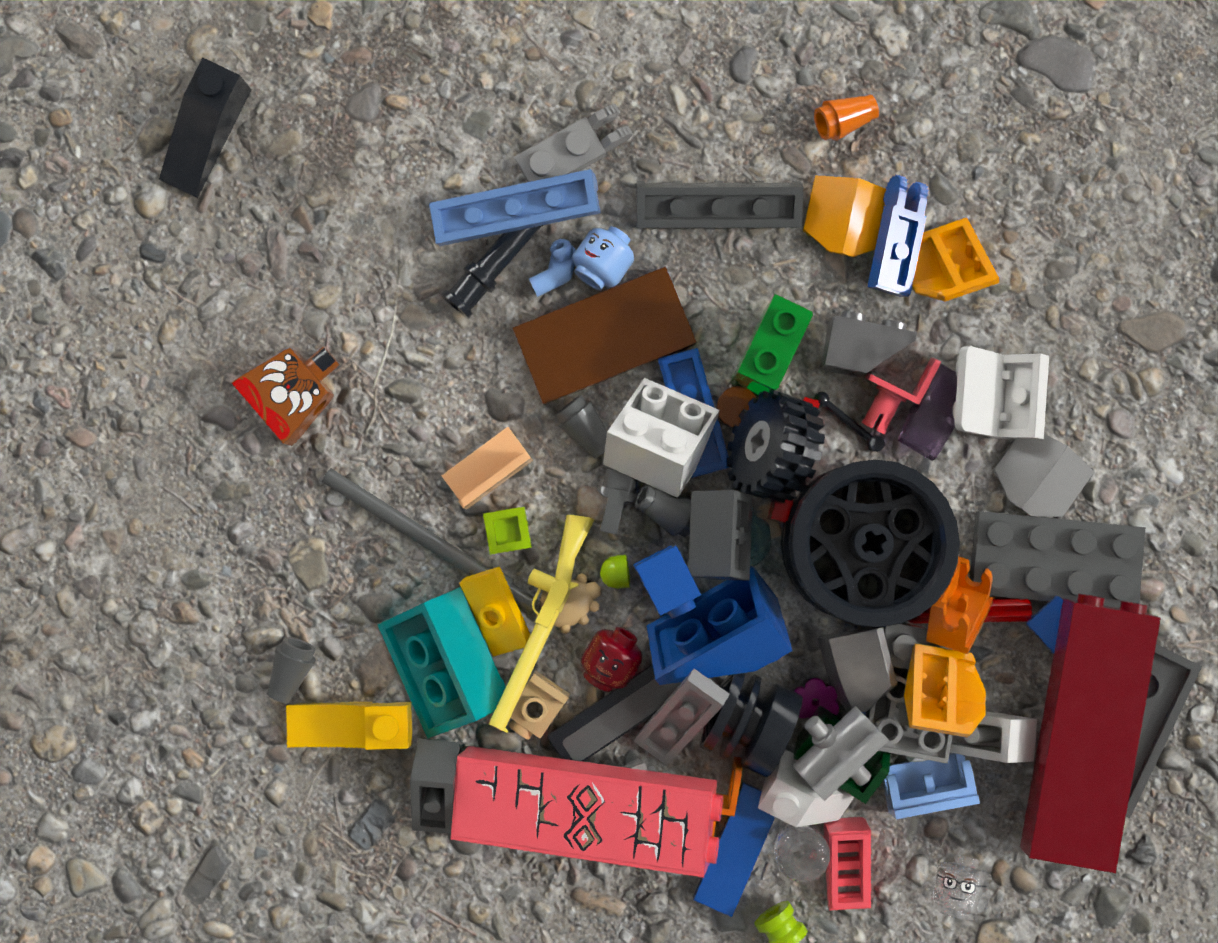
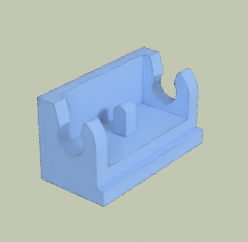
[883,753,980,819]

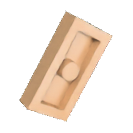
[441,427,533,509]

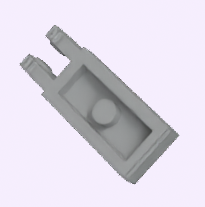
[514,104,633,182]

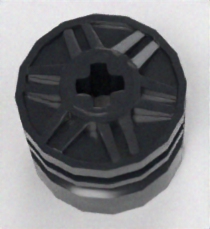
[700,673,803,777]

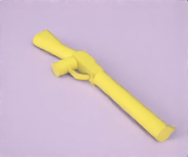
[489,515,595,733]

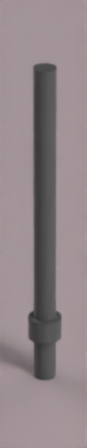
[322,468,540,615]

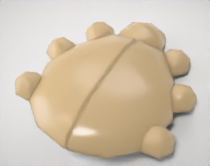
[539,573,601,634]

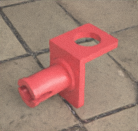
[861,357,941,434]

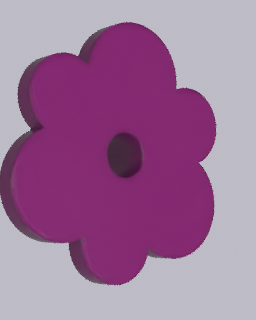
[794,678,839,719]

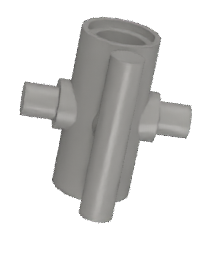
[792,706,889,801]

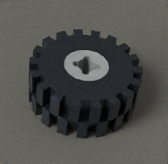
[726,390,825,504]

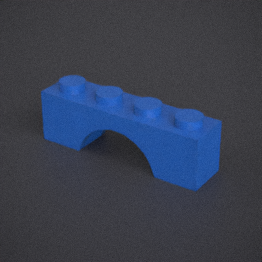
[633,545,701,619]

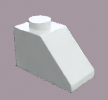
[950,712,1037,763]
[758,750,854,827]

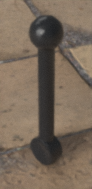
[814,391,885,452]

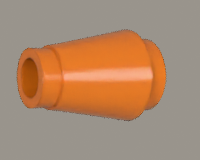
[814,94,879,141]

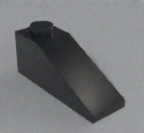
[159,57,252,199]

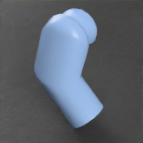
[528,239,576,297]

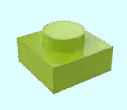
[483,506,532,555]

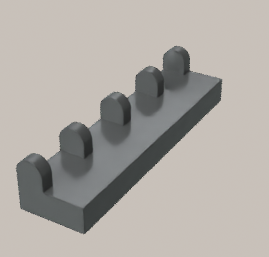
[636,181,804,228]

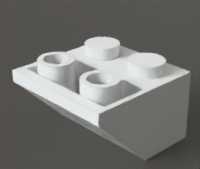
[603,378,719,498]

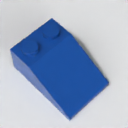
[646,565,793,685]

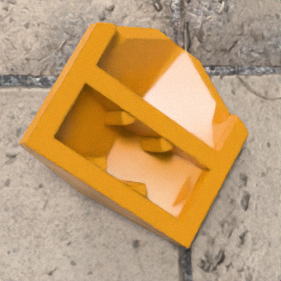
[803,175,886,257]
[912,217,999,302]
[904,643,986,738]

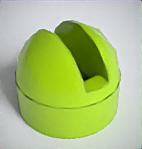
[600,554,630,589]

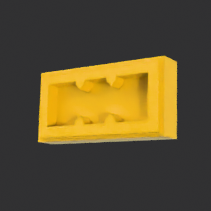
[459,566,531,657]

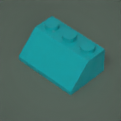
[377,587,506,739]

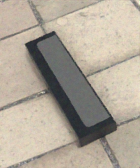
[547,664,682,762]

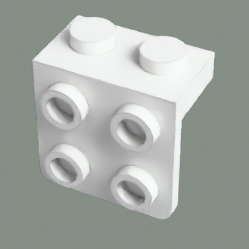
[953,346,1049,439]

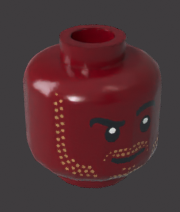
[581,627,643,692]

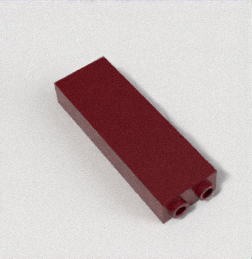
[1020,593,1161,874]

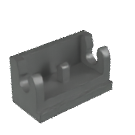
[688,490,753,581]

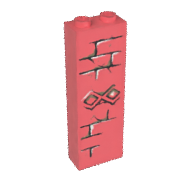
[451,746,723,878]

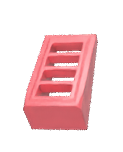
[824,817,871,911]

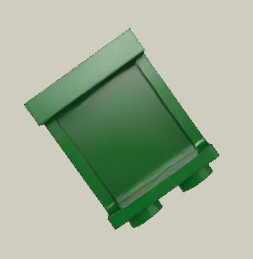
[730,294,813,397]

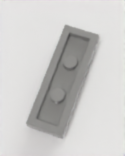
[633,669,729,766]

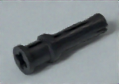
[441,225,544,319]

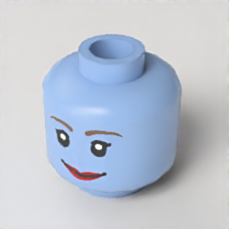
[572,226,634,290]

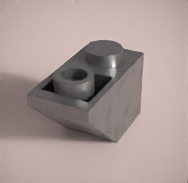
[819,311,917,377]

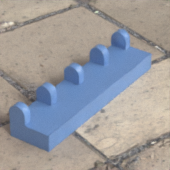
[429,169,601,246]

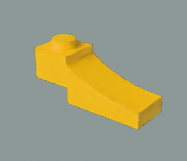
[286,701,412,750]

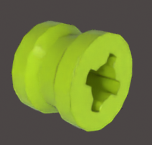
[754,901,808,943]

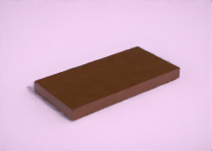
[513,266,697,405]

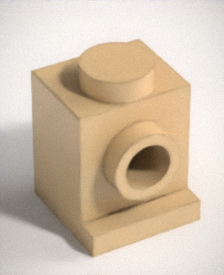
[508,670,570,740]

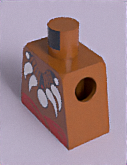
[232,346,340,446]

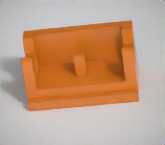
[926,556,994,654]

